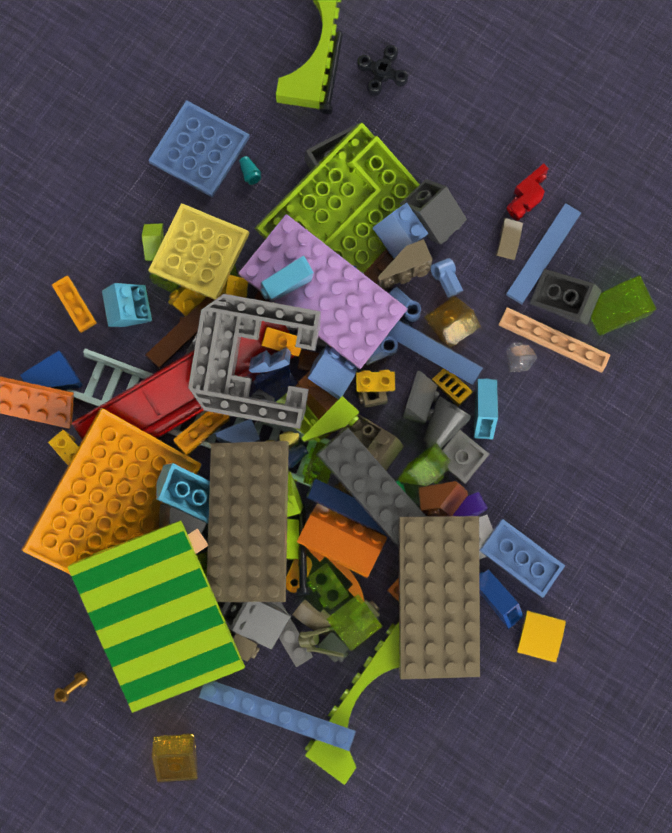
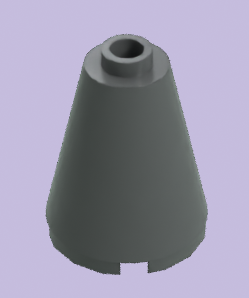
[423,397,472,451]

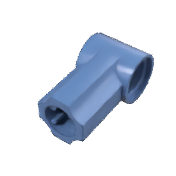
[431,258,463,298]
[389,287,421,322]
[366,336,398,366]

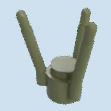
[298,626,344,657]

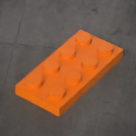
[0,377,74,429]

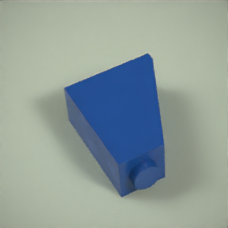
[20,351,83,390]
[479,569,524,629]

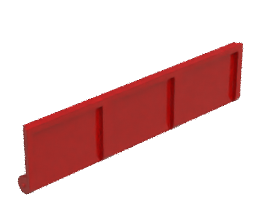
[72,321,301,440]

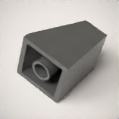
[400,179,467,245]
[159,503,206,534]

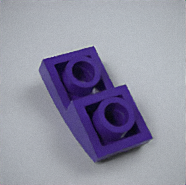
[452,492,488,516]

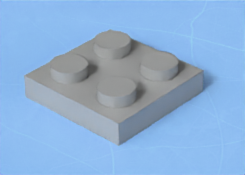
[435,430,489,484]

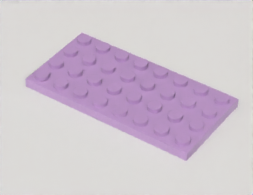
[238,214,408,369]

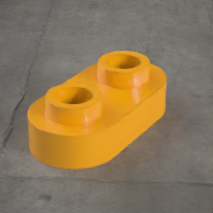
[286,556,312,593]

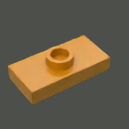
[261,327,301,357]

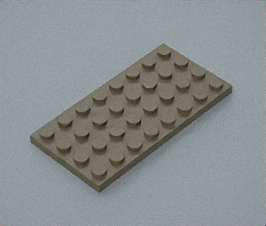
[207,441,289,602]
[399,516,480,679]

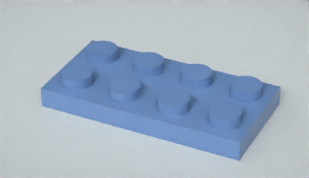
[479,519,565,598]

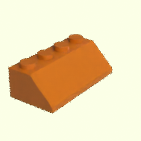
[297,503,388,578]

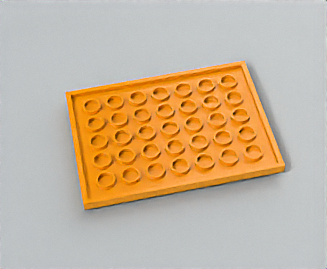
[21,408,202,575]

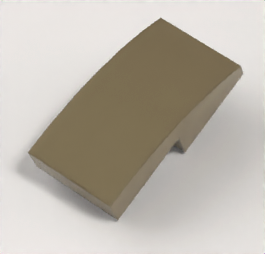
[496,218,523,260]
[292,600,338,636]

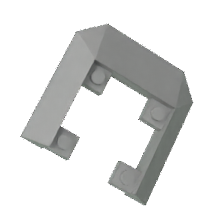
[188,294,321,429]

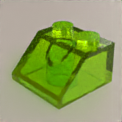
[398,443,451,486]
[326,594,383,651]

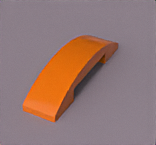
[306,547,364,604]

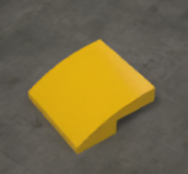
[517,611,566,663]

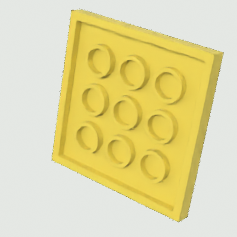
[148,203,250,300]

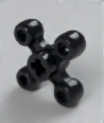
[357,45,408,96]

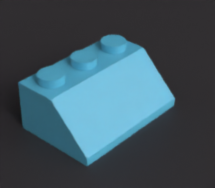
[156,463,210,524]

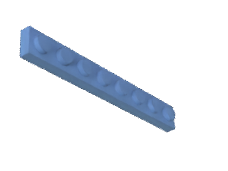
[199,681,356,751]

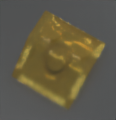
[424,296,481,348]
[152,734,198,782]

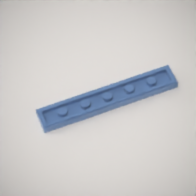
[506,203,581,305]
[387,320,483,385]

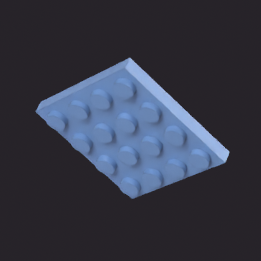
[148,100,250,198]

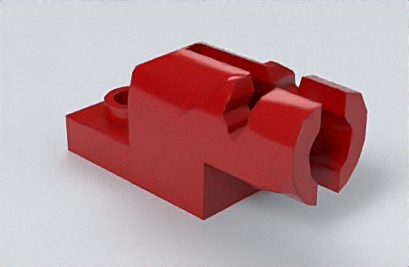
[506,163,549,221]

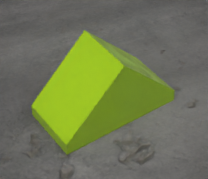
[142,223,164,261]

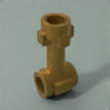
[54,671,89,703]

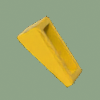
[432,368,473,407]

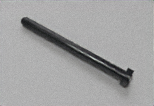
[320,31,343,114]
[296,503,310,596]

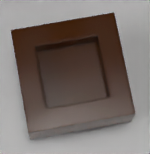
[298,350,320,372]

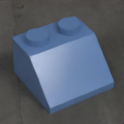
[372,203,428,259]
[308,345,357,400]

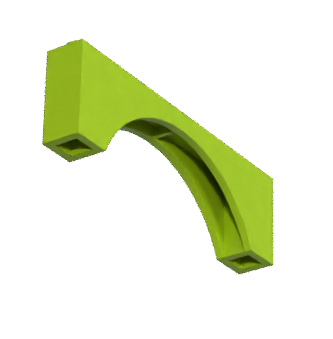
[276,0,341,109]
[305,622,399,785]

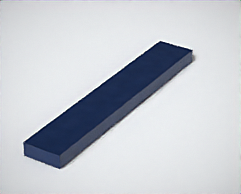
[306,479,390,539]

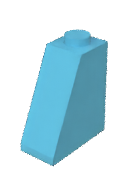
[260,256,314,302]
[474,378,498,439]

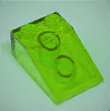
[591,275,656,336]

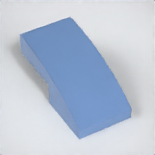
[249,347,291,373]

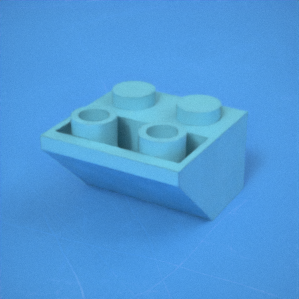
[102,283,152,327]

